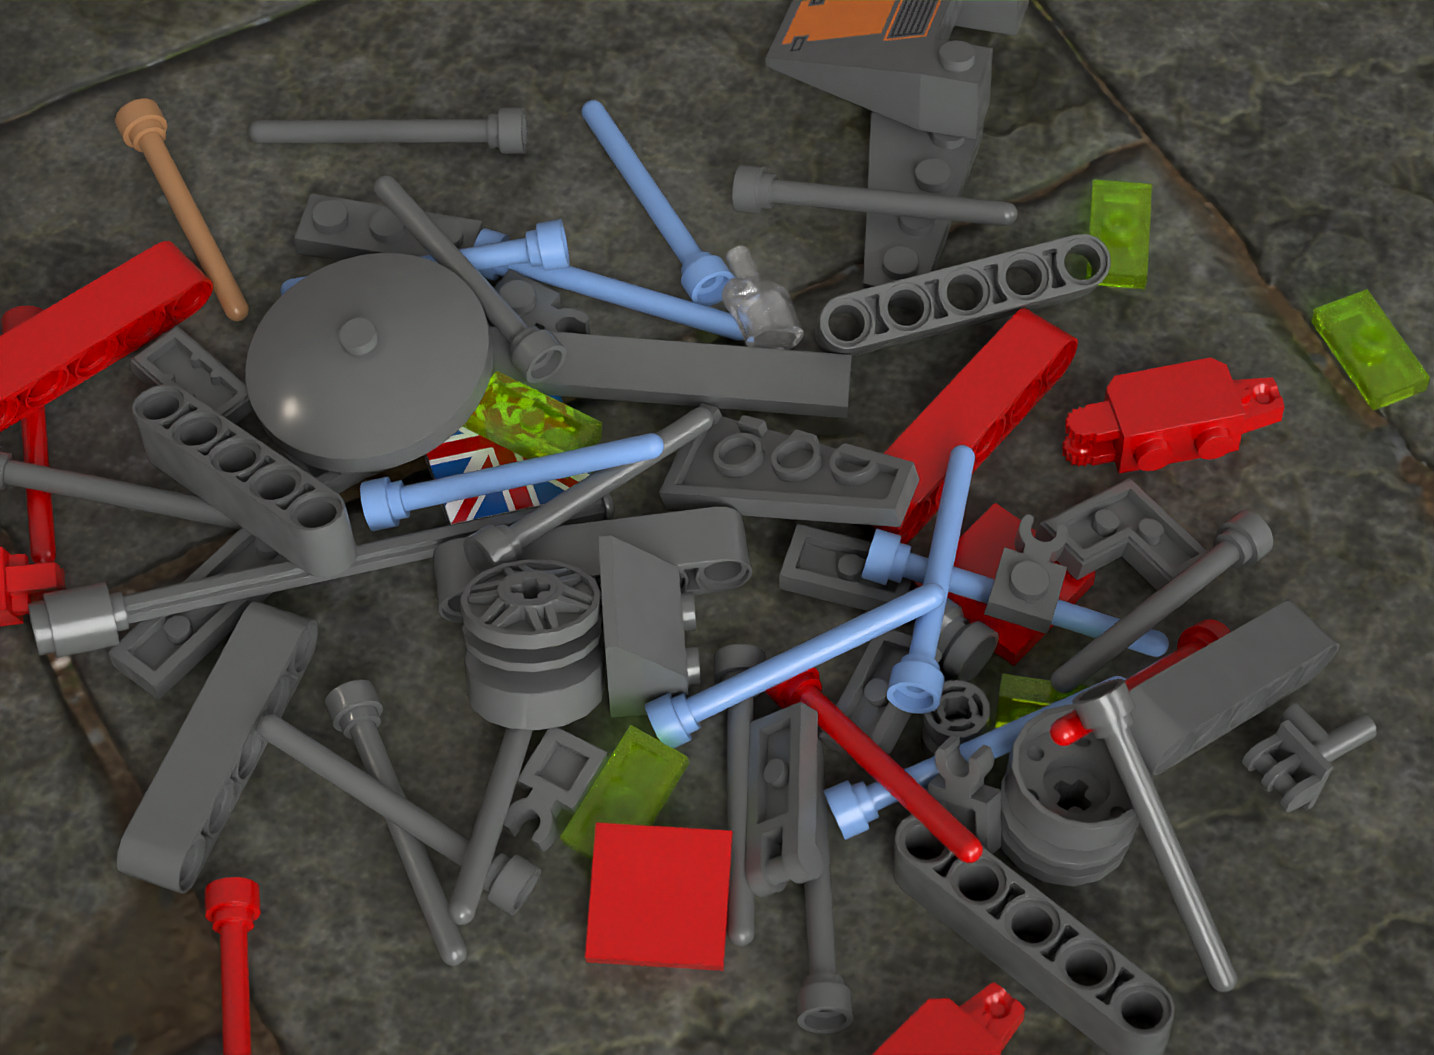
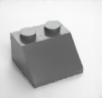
[598,535,701,718]

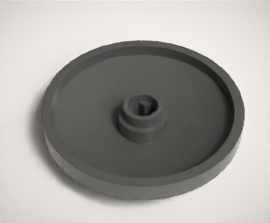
[245,253,494,473]

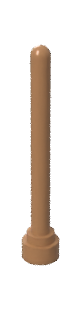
[115,98,249,321]

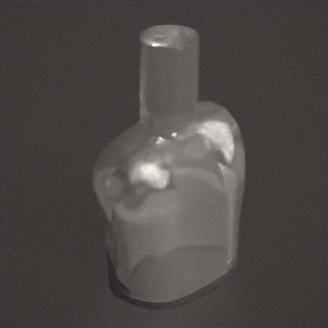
[722,246,804,350]

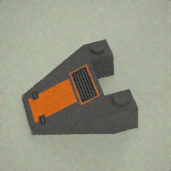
[766,0,1029,140]

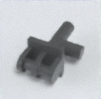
[1242,703,1377,812]

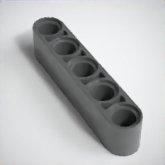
[814,234,1111,357]
[132,384,358,577]
[433,507,752,623]
[1129,600,1339,775]
[117,601,319,894]
[893,814,1175,1055]

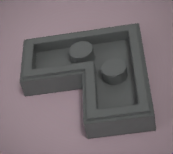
[1034,478,1208,591]

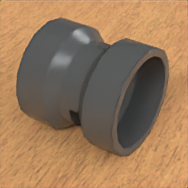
[909,597,999,683]
[921,680,990,759]

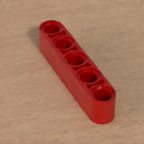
[0,241,214,432]
[867,308,1078,544]

